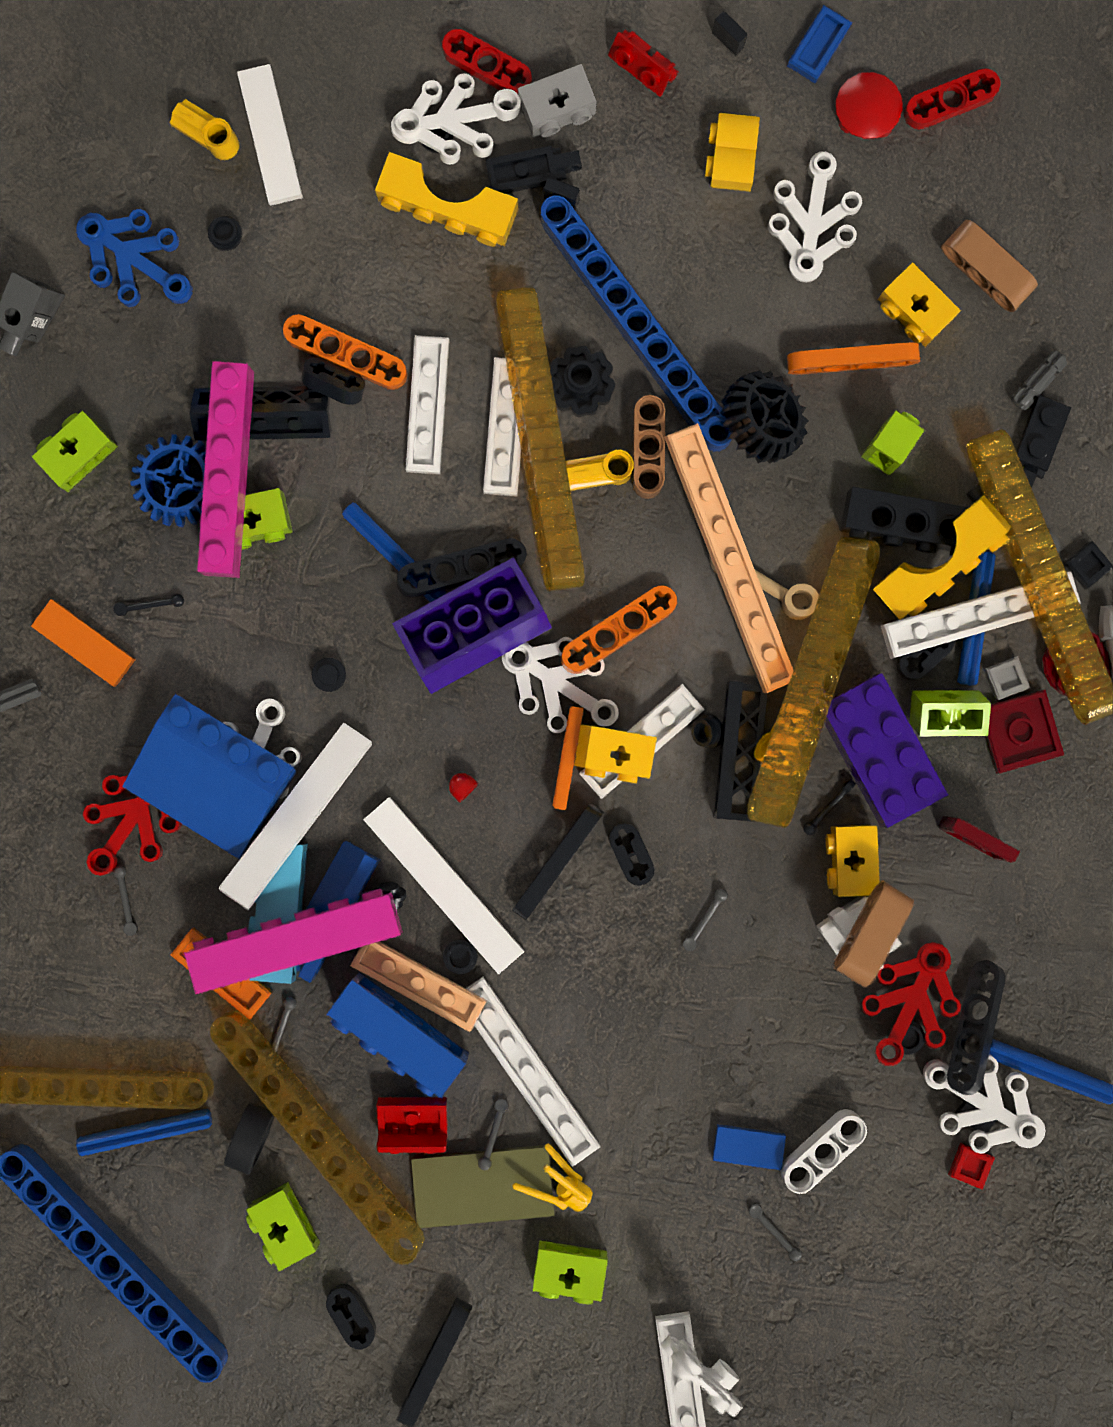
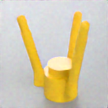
[512,1143,593,1212]

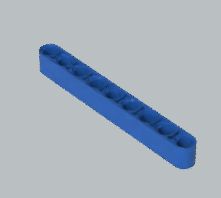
[541,195,732,452]
[0,1144,228,1383]

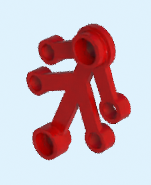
[83,775,182,876]
[861,942,961,1067]

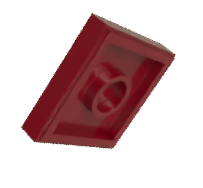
[985,690,1064,774]
[938,816,1020,863]

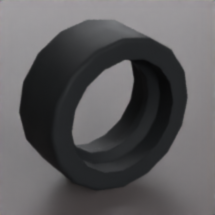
[224,1103,275,1175]

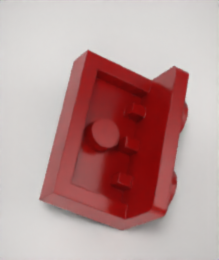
[377,1097,448,1154]

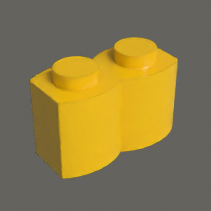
[705,113,760,192]

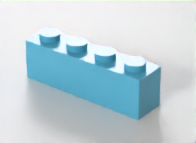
[248,843,308,984]

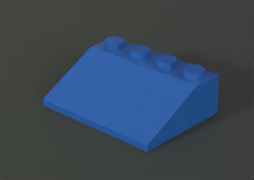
[122,694,296,860]

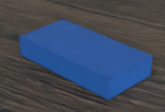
[787,5,852,84]
[712,1124,786,1170]

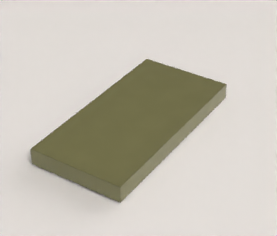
[411,1145,555,1229]

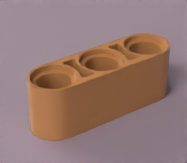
[941,220,1038,312]
[632,395,665,499]
[833,881,914,987]

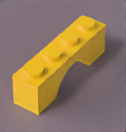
[375,152,519,247]
[873,495,1011,620]

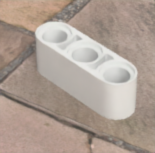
[780,1109,867,1194]

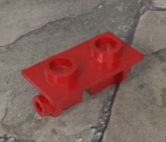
[608,29,679,97]

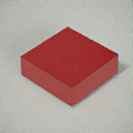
[948,1142,995,1190]

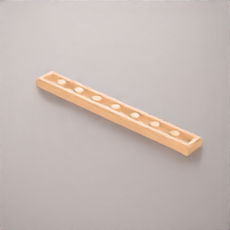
[664,424,797,693]

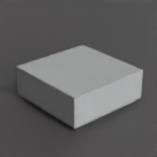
[983,656,1030,701]

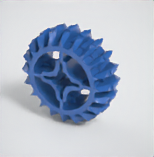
[130,434,206,528]

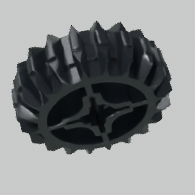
[720,370,809,464]

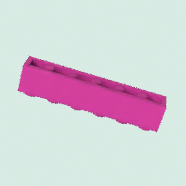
[197,361,254,578]
[184,889,403,994]

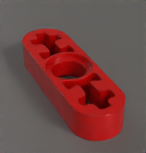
[442,29,532,94]
[904,69,1001,129]

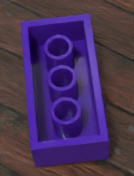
[392,557,552,694]
[815,673,948,828]

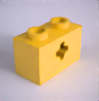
[878,262,961,347]
[574,725,657,783]
[825,825,880,897]

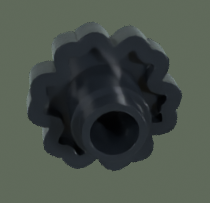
[547,346,615,417]

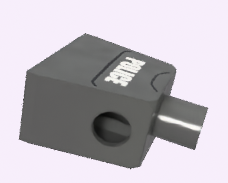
[0,272,65,356]

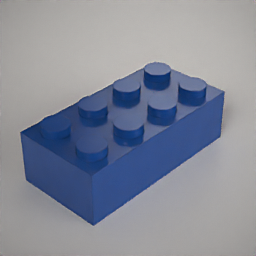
[327,972,469,1098]

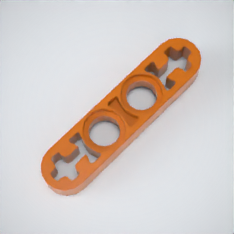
[283,314,408,390]
[787,342,920,375]
[561,586,677,674]

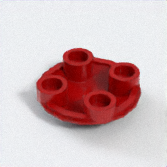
[835,72,903,139]

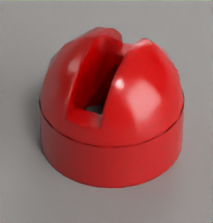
[449,773,479,803]

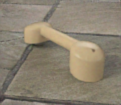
[709,556,820,620]

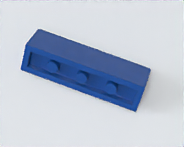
[296,841,380,983]

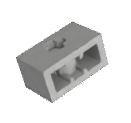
[518,64,596,138]

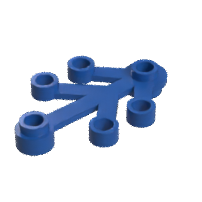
[76,209,193,307]

